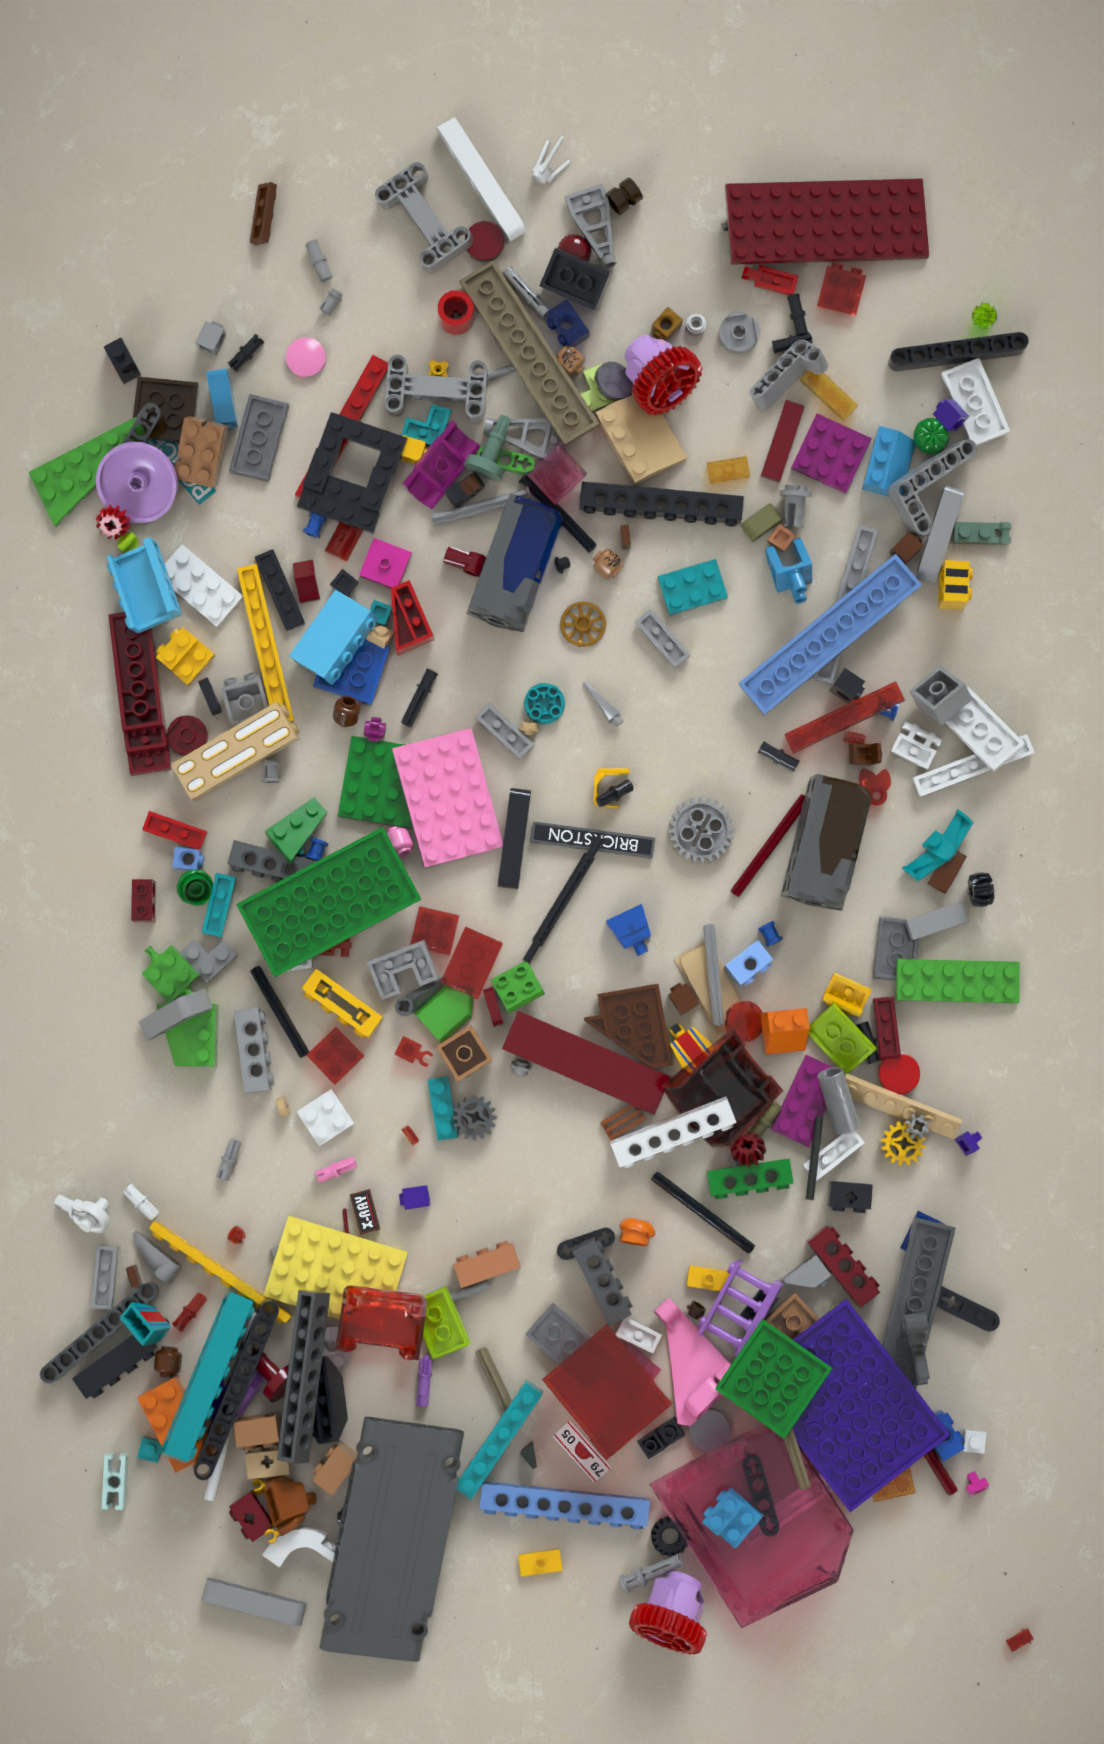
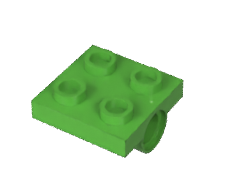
[491,961,545,1013]

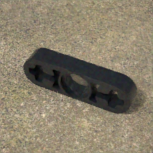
[557,1227,615,1260]

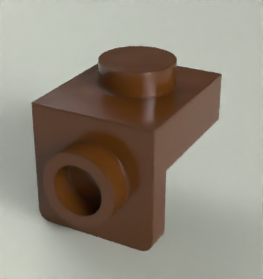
[849,743,882,766]

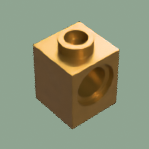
[651,307,683,342]

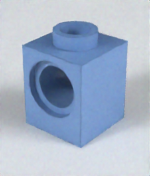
[172,847,204,871]

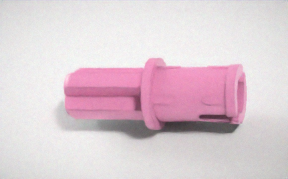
[315,1157,357,1184]

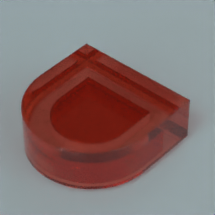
[843,731,866,744]

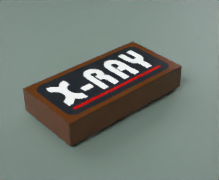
[350,1189,380,1235]

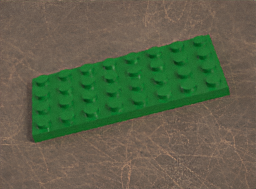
[236,827,422,978]

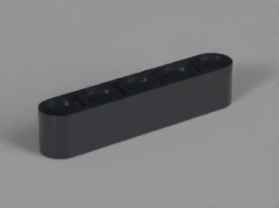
[498,788,531,889]

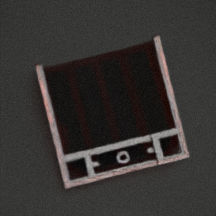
[662,1029,783,1148]

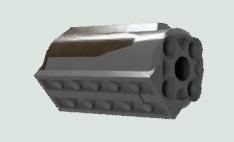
[780,774,872,911]

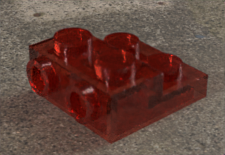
[817,263,866,316]

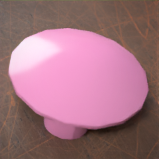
[285,338,326,378]

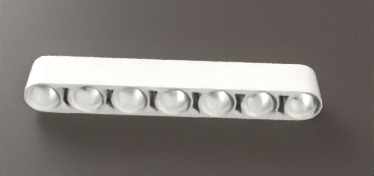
[437,117,527,242]

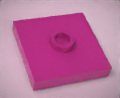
[359,538,412,588]

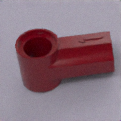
[443,546,486,577]

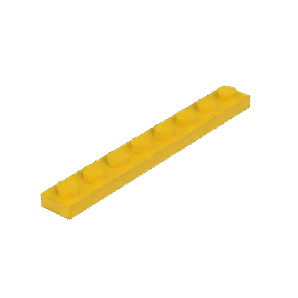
[237,564,295,722]
[149,1221,293,1324]

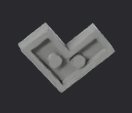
[179,939,238,983]

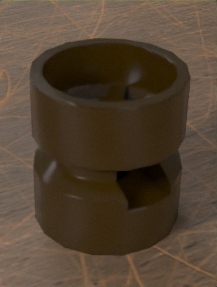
[605,177,643,215]

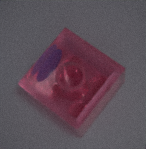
[528,443,587,505]

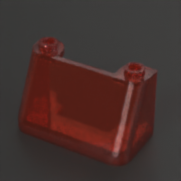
[335,1286,427,1360]

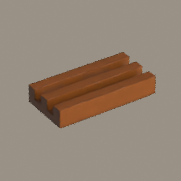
[600,1104,646,1140]

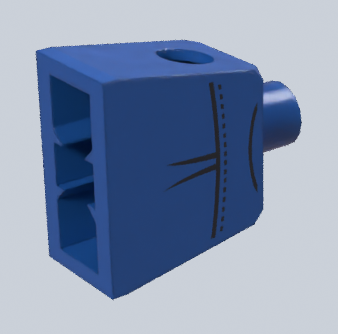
[606,904,651,956]

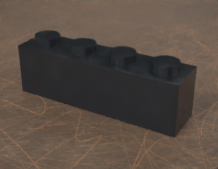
[72,1335,158,1399]

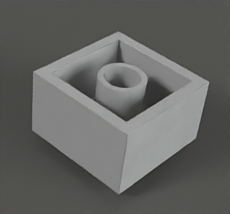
[910,665,972,725]

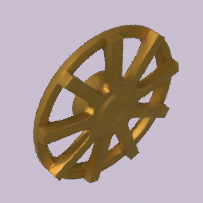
[560,601,606,647]

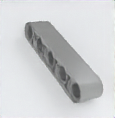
[915,485,965,584]
[202,1578,307,1626]

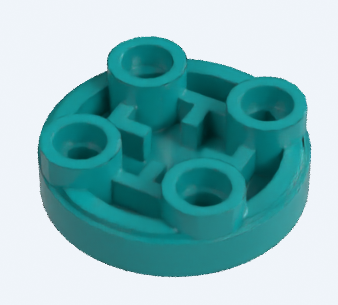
[524,683,565,724]

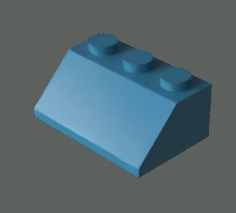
[862,426,915,497]

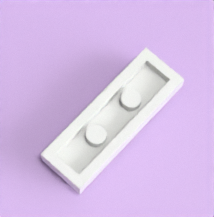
[803,1131,865,1181]

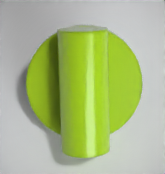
[117,532,138,553]

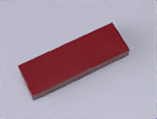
[873,996,901,1060]

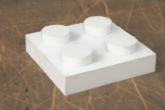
[297,1089,355,1146]

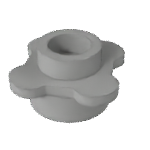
[510,1059,532,1076]

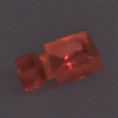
[394,1036,433,1067]

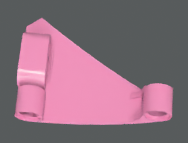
[654,1297,731,1426]

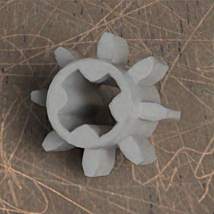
[903,1114,930,1139]

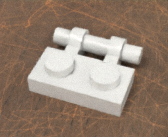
[890,721,942,770]

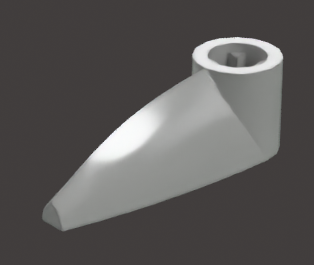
[133,1231,181,1284]

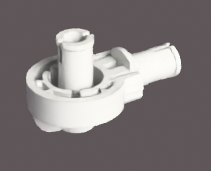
[54,1194,110,1233]

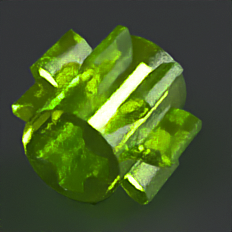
[972,303,997,329]

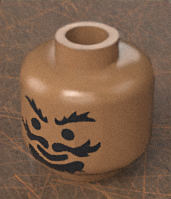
[556,346,585,377]
[592,549,623,579]

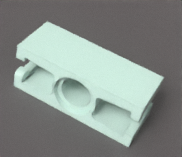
[102,1453,129,1510]

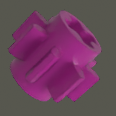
[364,717,386,742]

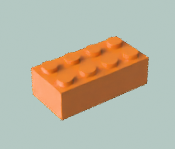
[137,1375,216,1473]

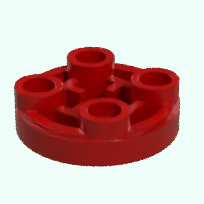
[878,1053,920,1094]

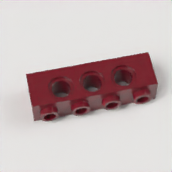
[807,1225,880,1308]

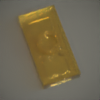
[706,456,750,484]

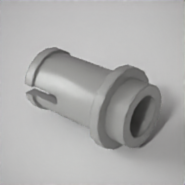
[319,288,343,316]

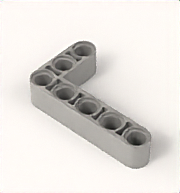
[888,439,977,535]

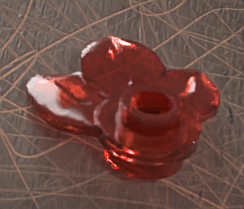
[859,768,891,806]

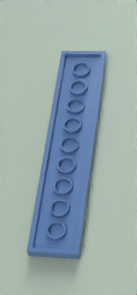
[738,554,922,716]

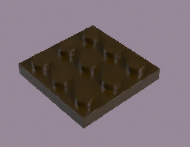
[133,376,199,442]

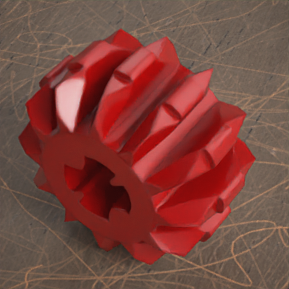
[96,504,131,540]

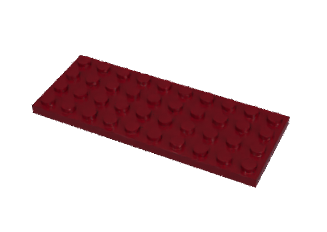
[725,178,929,265]

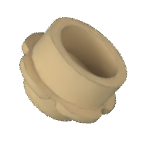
[518,721,538,735]

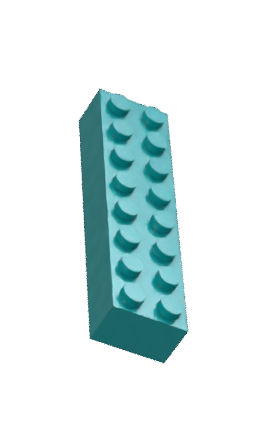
[159,1292,255,1463]

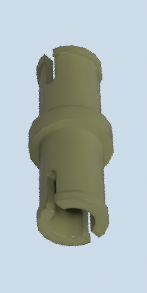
[748,1101,783,1138]

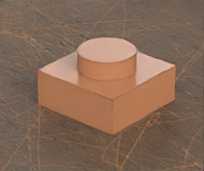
[767,524,796,553]

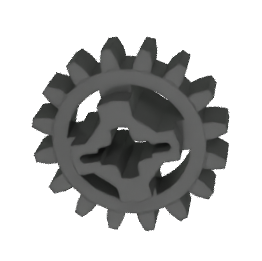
[451,1095,497,1141]

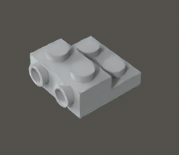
[220,672,268,727]

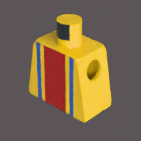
[668,1022,717,1074]

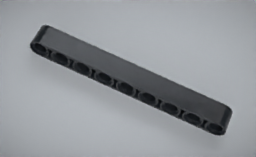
[193,1299,279,1480]

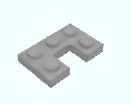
[366,939,440,1000]

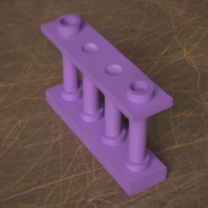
[697,1259,784,1357]

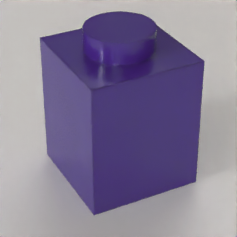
[933,399,970,431]
[399,1185,431,1210]

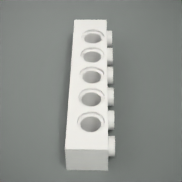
[610,1096,736,1168]

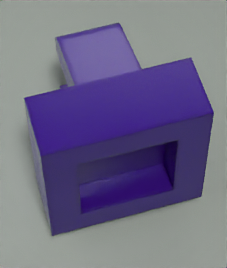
[954,1131,982,1156]

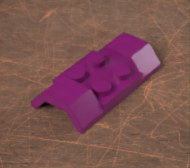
[403,420,481,510]

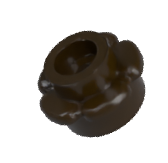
[687,1301,706,1320]

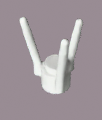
[532,136,571,184]

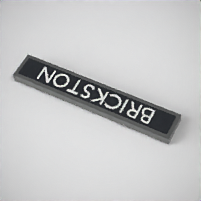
[531,821,655,859]

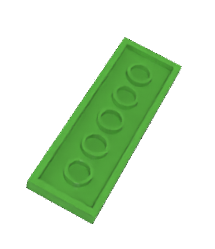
[896,959,1020,1003]

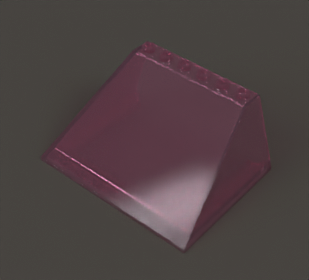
[649,1427,854,1629]

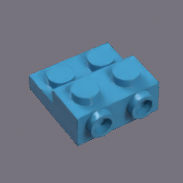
[702,1487,763,1549]

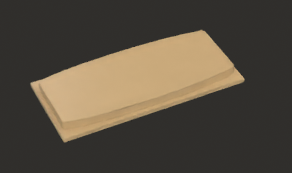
[674,942,751,1034]

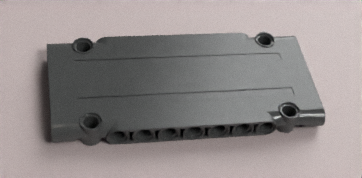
[319,1417,464,1662]

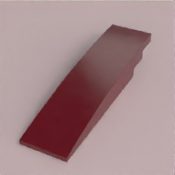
[108,612,172,776]
[502,1011,671,1115]

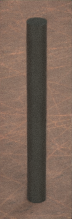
[806,1116,824,1200]

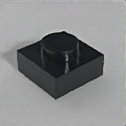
[330,569,359,597]

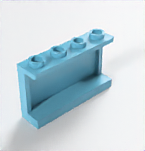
[107,537,182,634]
[289,590,378,685]

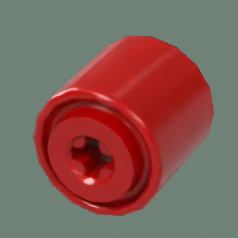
[437,290,474,335]

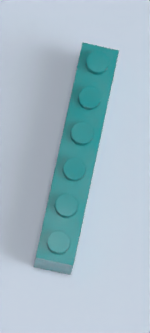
[457,1379,543,1500]

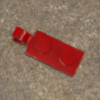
[741,265,799,296]

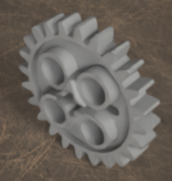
[668,797,735,864]

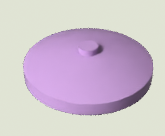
[96,442,178,523]

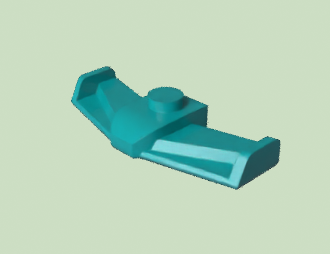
[902,809,973,882]

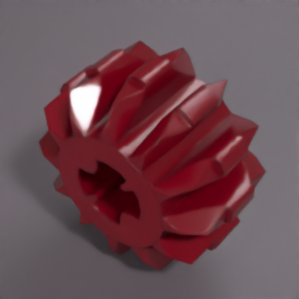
[730,1132,766,1168]

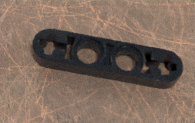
[743,1454,779,1537]

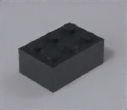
[539,248,613,310]

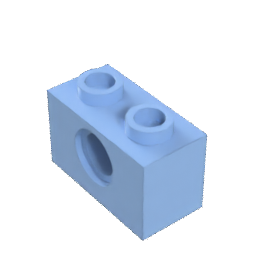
[724,940,773,986]

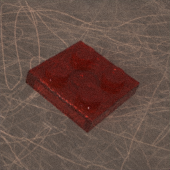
[410,906,460,956]
[306,1027,365,1085]

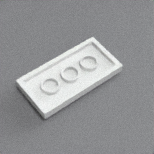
[941,358,1010,446]
[165,544,244,628]
[945,687,1025,772]

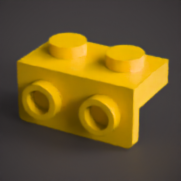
[822,972,872,1017]

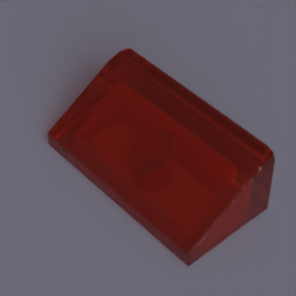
[325,523,363,562]

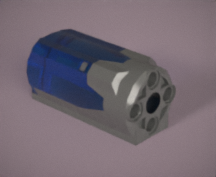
[466,493,563,632]

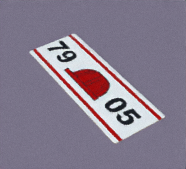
[553,1421,611,1483]

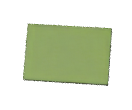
[808,1003,877,1074]
[408,1286,471,1360]

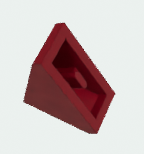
[293,560,320,603]

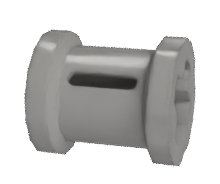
[262,760,280,783]

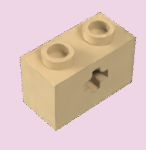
[245,1444,291,1479]

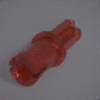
[172,1292,207,1332]

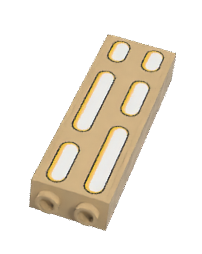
[171,702,300,801]

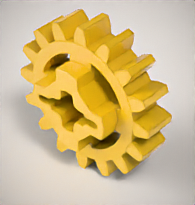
[880,1121,926,1166]

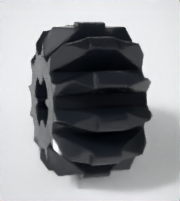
[967,872,995,907]

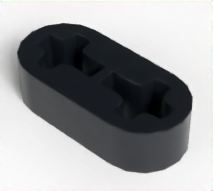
[198,677,222,716]

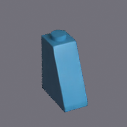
[206,369,238,431]

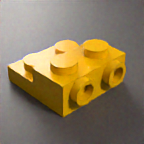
[156,627,215,686]

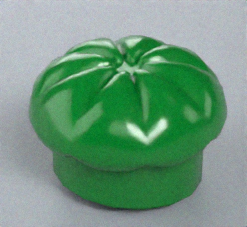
[913,418,949,454]
[177,870,213,906]

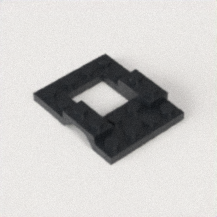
[297,412,408,534]

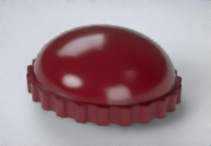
[558,234,592,261]

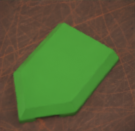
[415,986,474,1043]

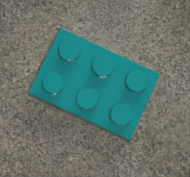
[657,559,728,616]

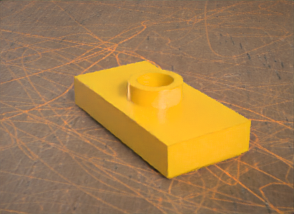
[686,1265,729,1291]
[518,1548,563,1577]

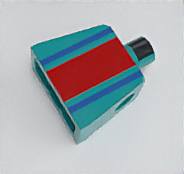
[120,1302,170,1346]

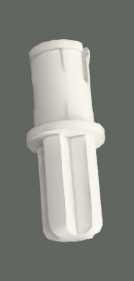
[123,1184,159,1221]

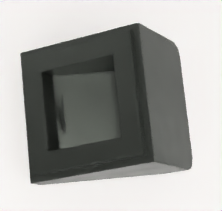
[521,1441,537,1469]

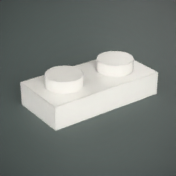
[615,1317,662,1353]

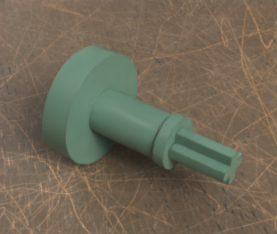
[464,414,512,481]

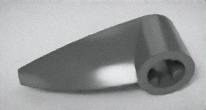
[395,976,447,1016]

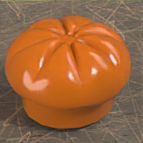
[619,1218,655,1246]

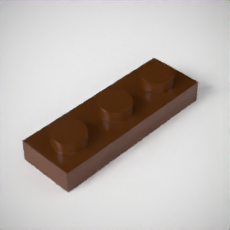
[250,182,277,245]

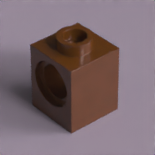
[889,532,923,565]
[668,982,699,1016]

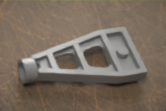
[565,184,617,269]
[483,418,563,464]

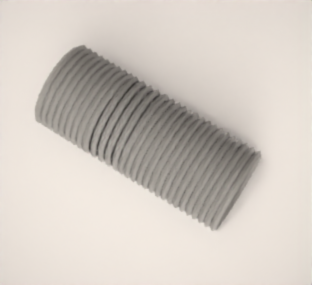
[817,1067,860,1134]

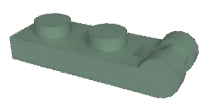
[953,522,1011,545]

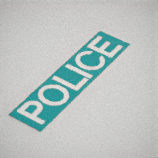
[146,439,216,505]

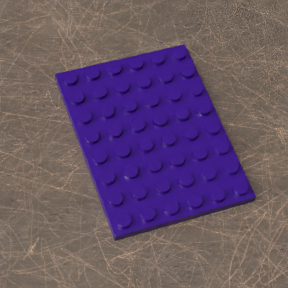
[792,1298,951,1512]

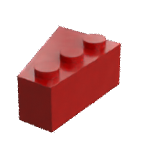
[391,580,435,656]

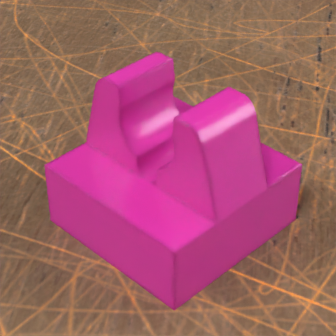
[966,1471,989,1497]

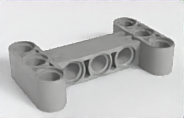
[375,162,473,273]
[385,354,488,423]

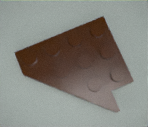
[584,984,673,1069]

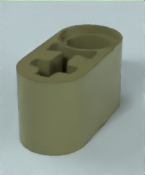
[740,503,783,542]

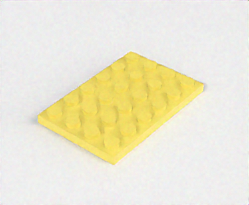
[263,1215,408,1333]

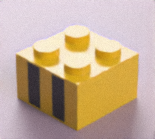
[938,560,973,610]

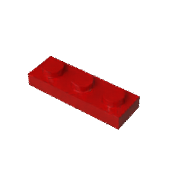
[142,811,208,851]

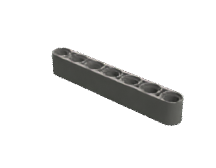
[40,1281,159,1384]

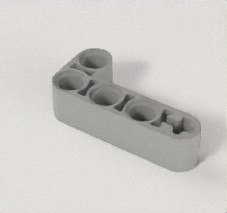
[750,340,828,410]
[139,989,213,1041]

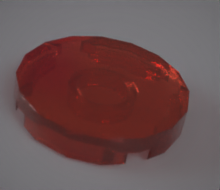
[725,1001,762,1042]

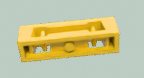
[301,969,384,1038]

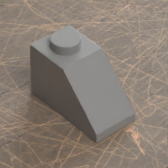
[781,1254,831,1288]

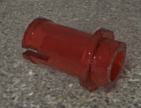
[1006,1628,1034,1653]

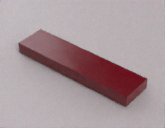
[761,400,805,483]

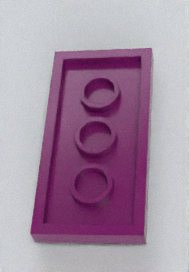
[771,1055,833,1147]

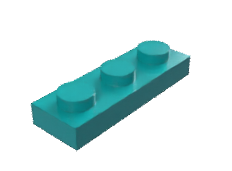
[201,873,237,938]
[427,1076,458,1141]

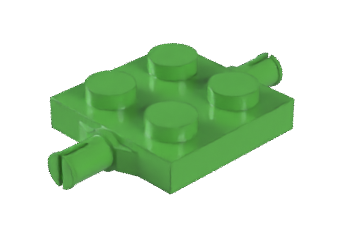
[141,945,200,1003]

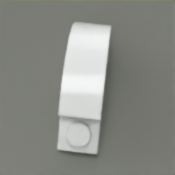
[262,1526,336,1567]

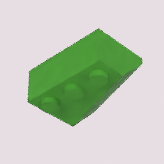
[156,1003,219,1067]

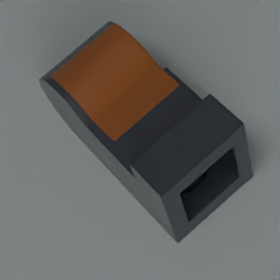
[445,472,485,508]

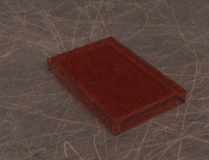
[440,926,503,999]

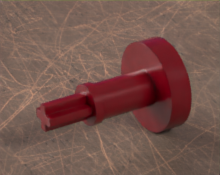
[238,1342,289,1403]

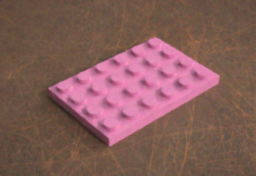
[392,728,503,868]

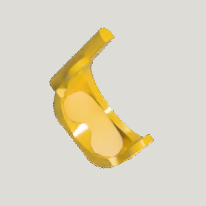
[593,768,630,808]

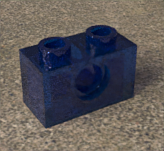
[546,299,589,348]

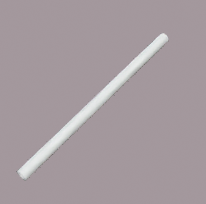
[204,1312,259,1501]

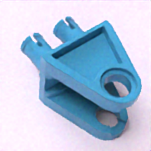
[765,538,812,604]

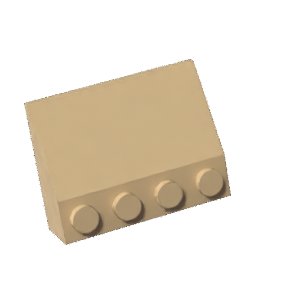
[595,395,687,486]

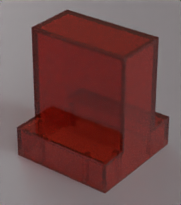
[542,1324,674,1460]

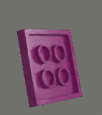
[791,413,872,494]

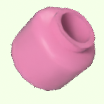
[387,827,413,858]

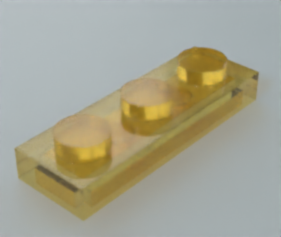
[800,371,858,421]

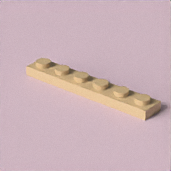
[845,1073,962,1139]

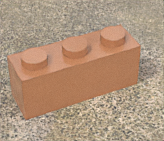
[453,1241,521,1288]

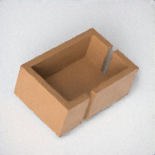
[175,416,229,488]

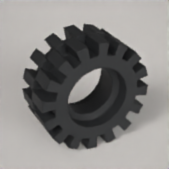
[651,1516,689,1557]

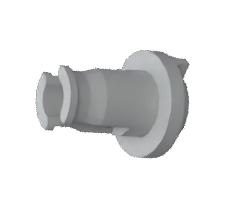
[779,485,812,528]

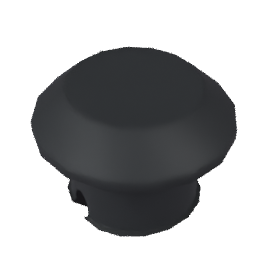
[554,556,571,574]

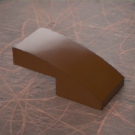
[928,851,967,894]

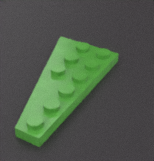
[29,417,145,527]

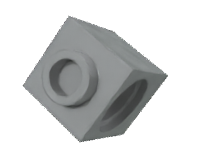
[195,321,226,356]

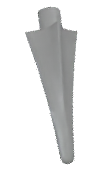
[583,681,623,726]

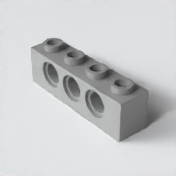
[234,1007,274,1094]

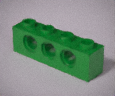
[706,1159,794,1199]

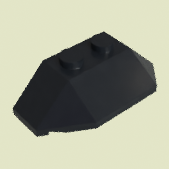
[312,1356,348,1444]

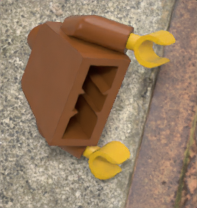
[252,1475,316,1544]

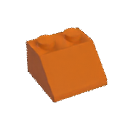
[760,1008,810,1055]

